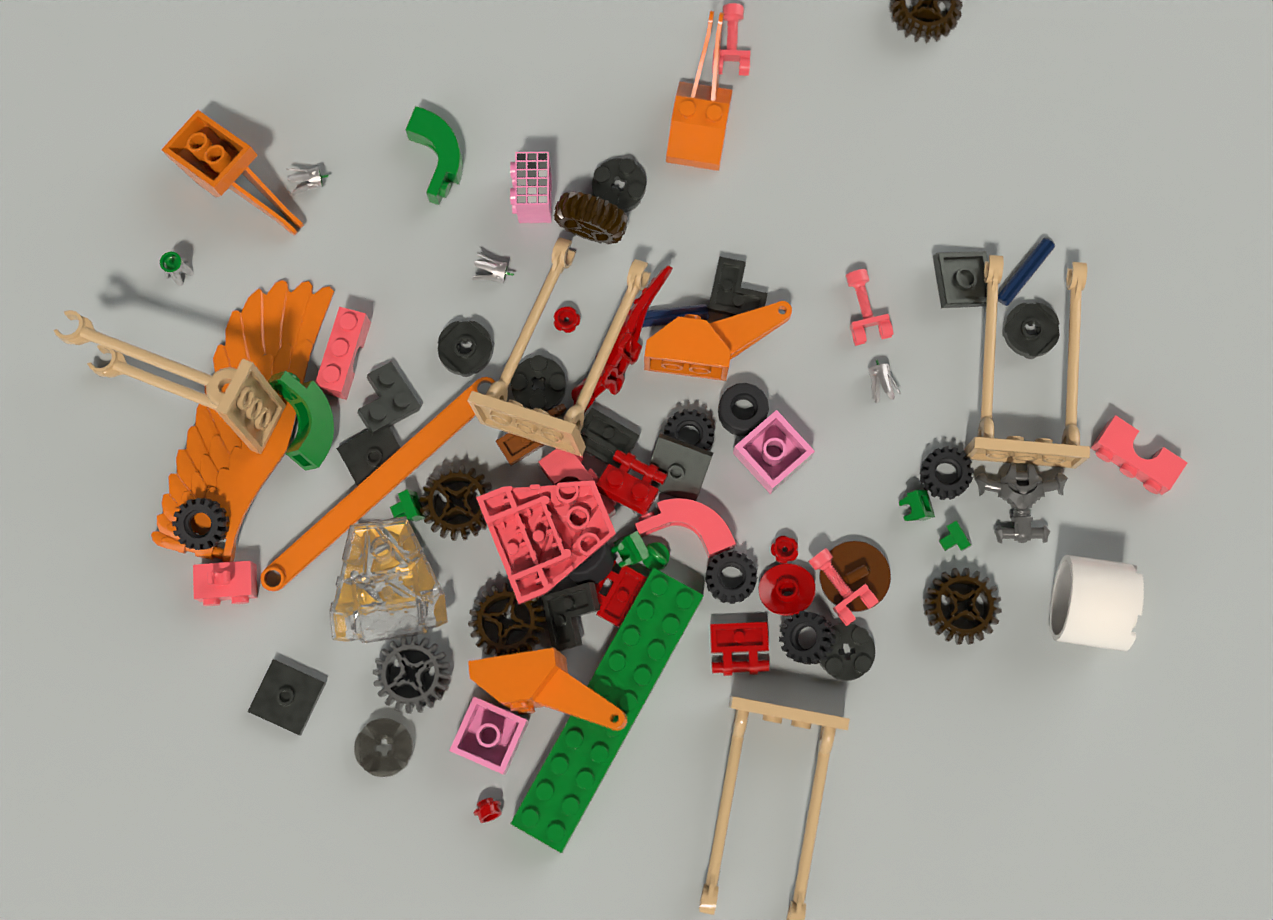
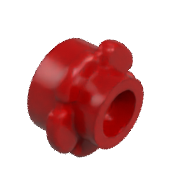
[554,306,580,333]
[771,536,798,564]
[474,797,502,823]

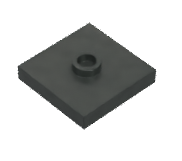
[933,251,988,308]
[336,427,401,486]
[649,433,713,501]
[247,659,326,736]

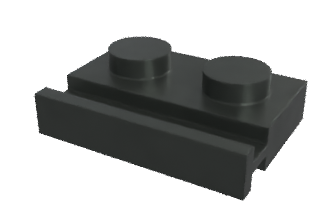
[580,408,640,469]

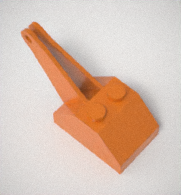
[666,11,733,171]
[161,110,304,236]
[644,301,792,381]
[468,648,627,731]

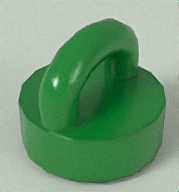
[642,542,670,571]

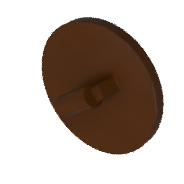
[819,541,891,612]

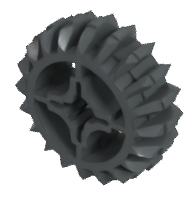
[373,635,451,714]

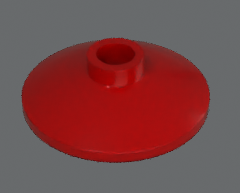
[758,563,816,616]

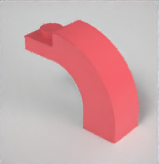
[635,498,736,559]

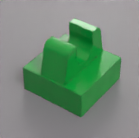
[390,489,426,522]
[899,490,935,521]
[939,521,972,551]
[611,531,651,567]

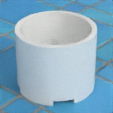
[1050,555,1144,651]

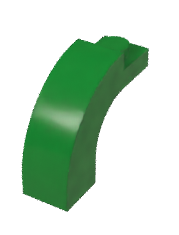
[405,106,463,205]
[268,371,334,471]

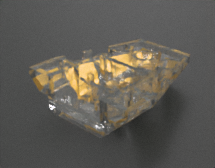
[329,516,448,643]

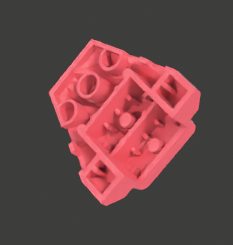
[476,481,616,604]

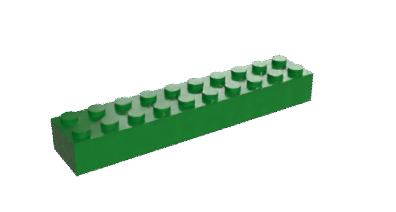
[510,567,704,854]

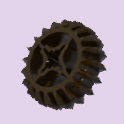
[890,0,963,44]
[554,191,628,244]
[420,465,492,541]
[923,568,1002,645]
[468,583,546,657]

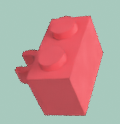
[193,561,258,606]

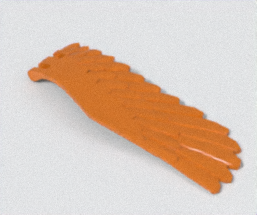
[151,280,334,563]

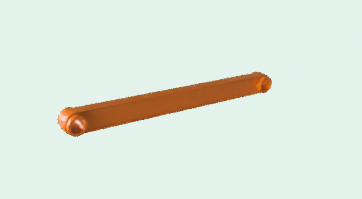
[260,377,496,591]

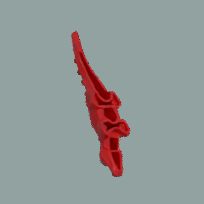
[571,266,673,413]

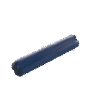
[998,238,1055,306]
[642,304,709,327]

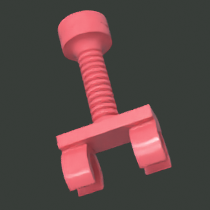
[712,3,750,76]
[846,269,893,346]
[808,548,879,626]

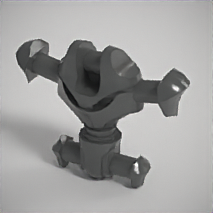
[974,464,1068,543]

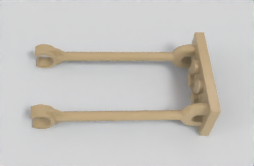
[467,237,651,457]
[964,255,1090,469]
[53,310,286,454]
[699,696,850,920]

